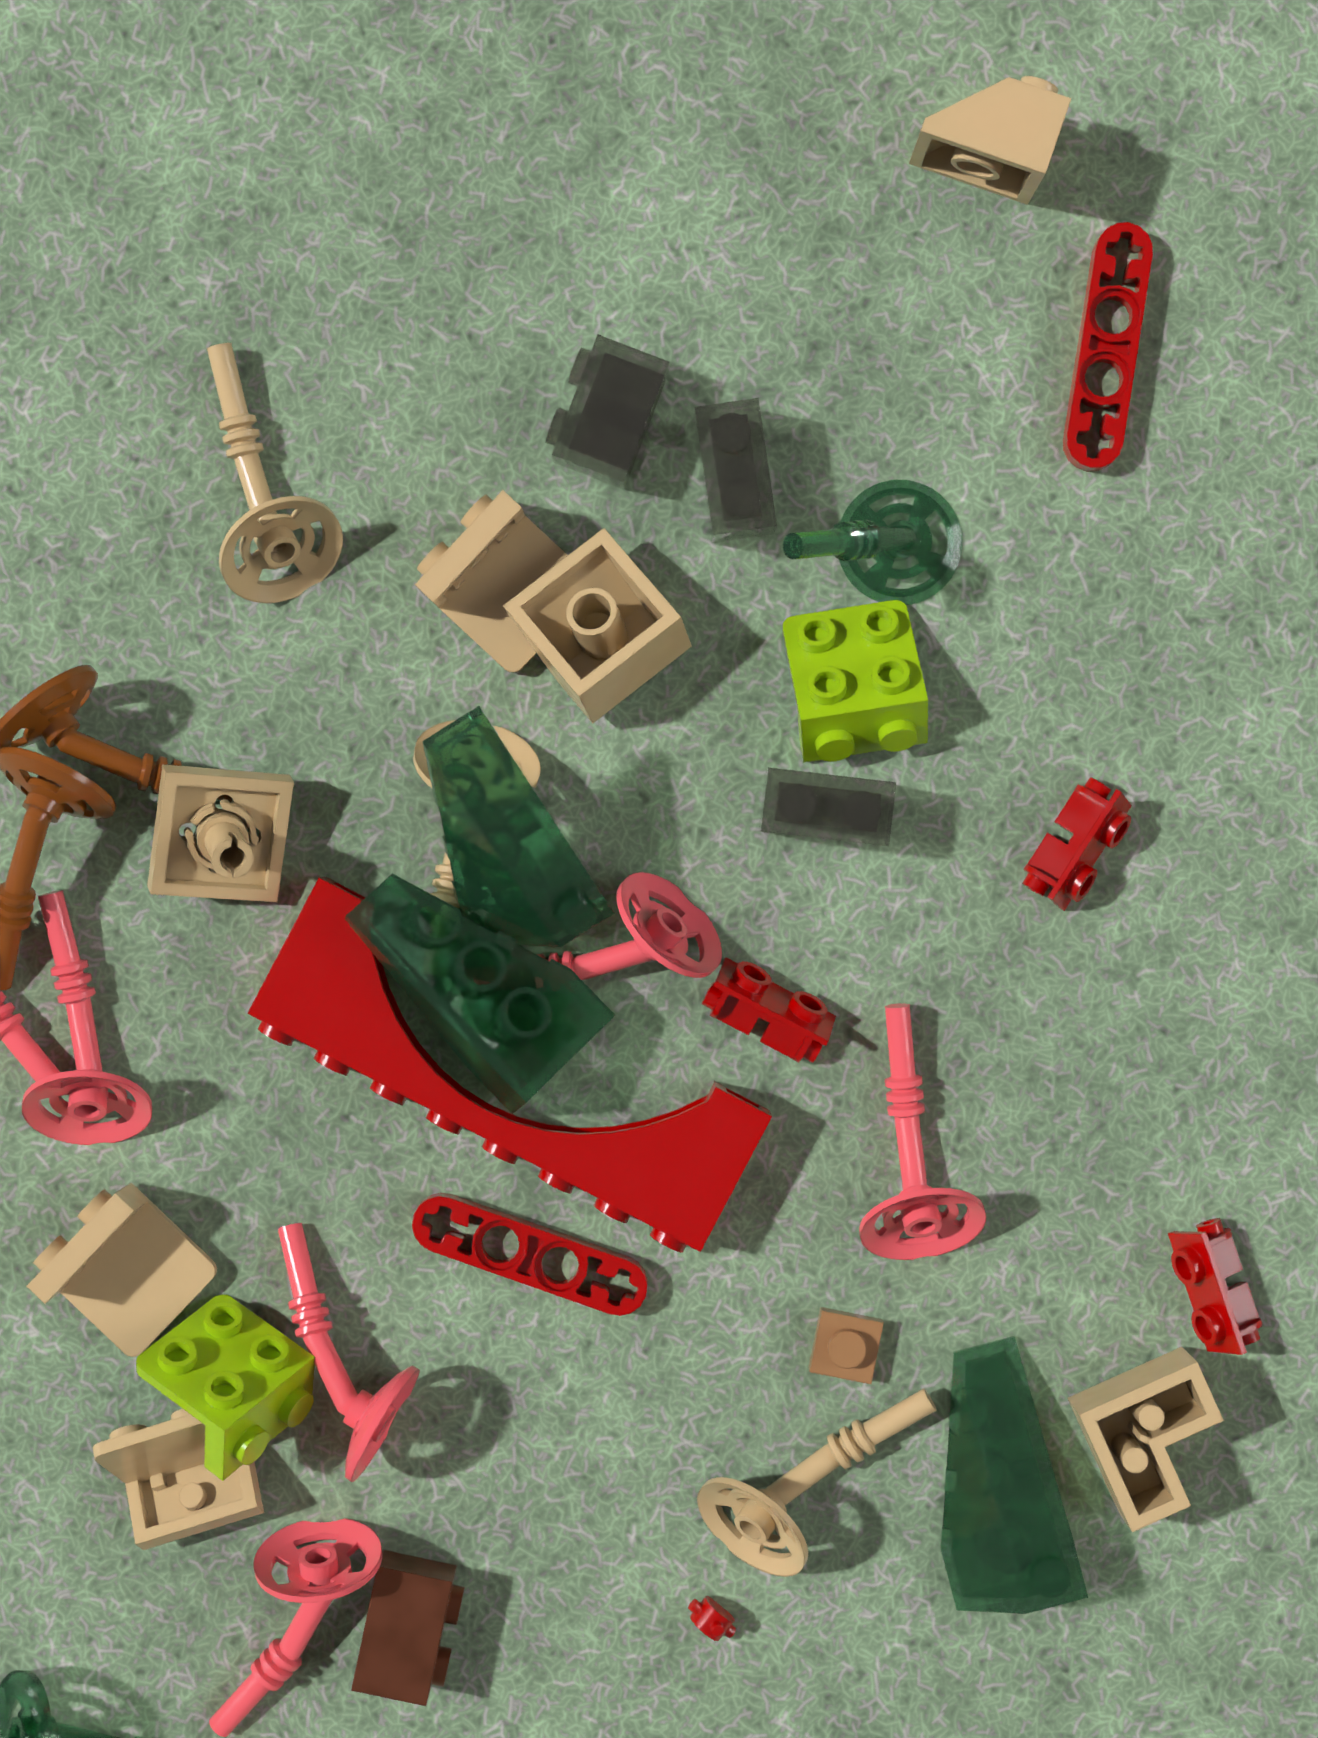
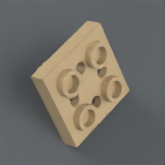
[147,764,294,902]

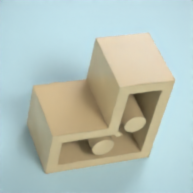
[1067,1347,1224,1532]

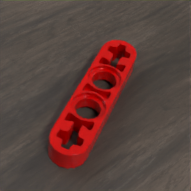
[1063,222,1153,472]
[412,1193,648,1316]

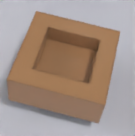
[808,1307,884,1384]

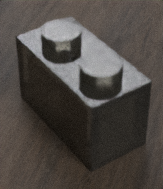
[546,334,670,490]
[694,398,777,543]
[758,767,897,846]

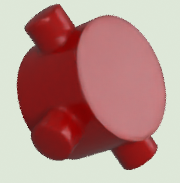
[688,1596,736,1641]

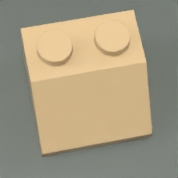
[909,76,1072,205]
[503,528,692,724]

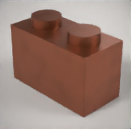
[351,1550,465,1706]

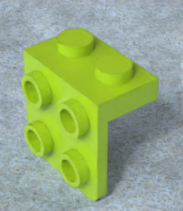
[782,600,928,763]
[136,1295,315,1481]

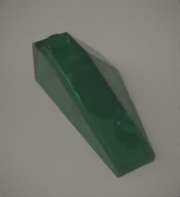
[422,706,615,947]
[344,873,615,1114]
[940,1336,1088,1614]

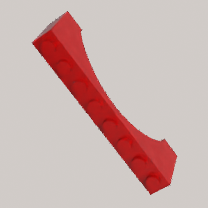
[247,876,772,1253]

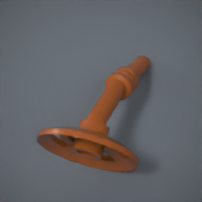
[0,665,232,803]
[0,747,116,991]

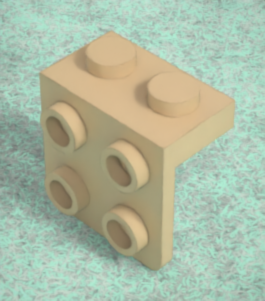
[415,490,568,673]
[26,1183,217,1357]
[93,1409,264,1550]

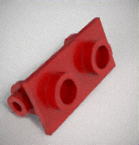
[1022,777,1132,911]
[701,957,836,1063]
[1168,1218,1263,1355]

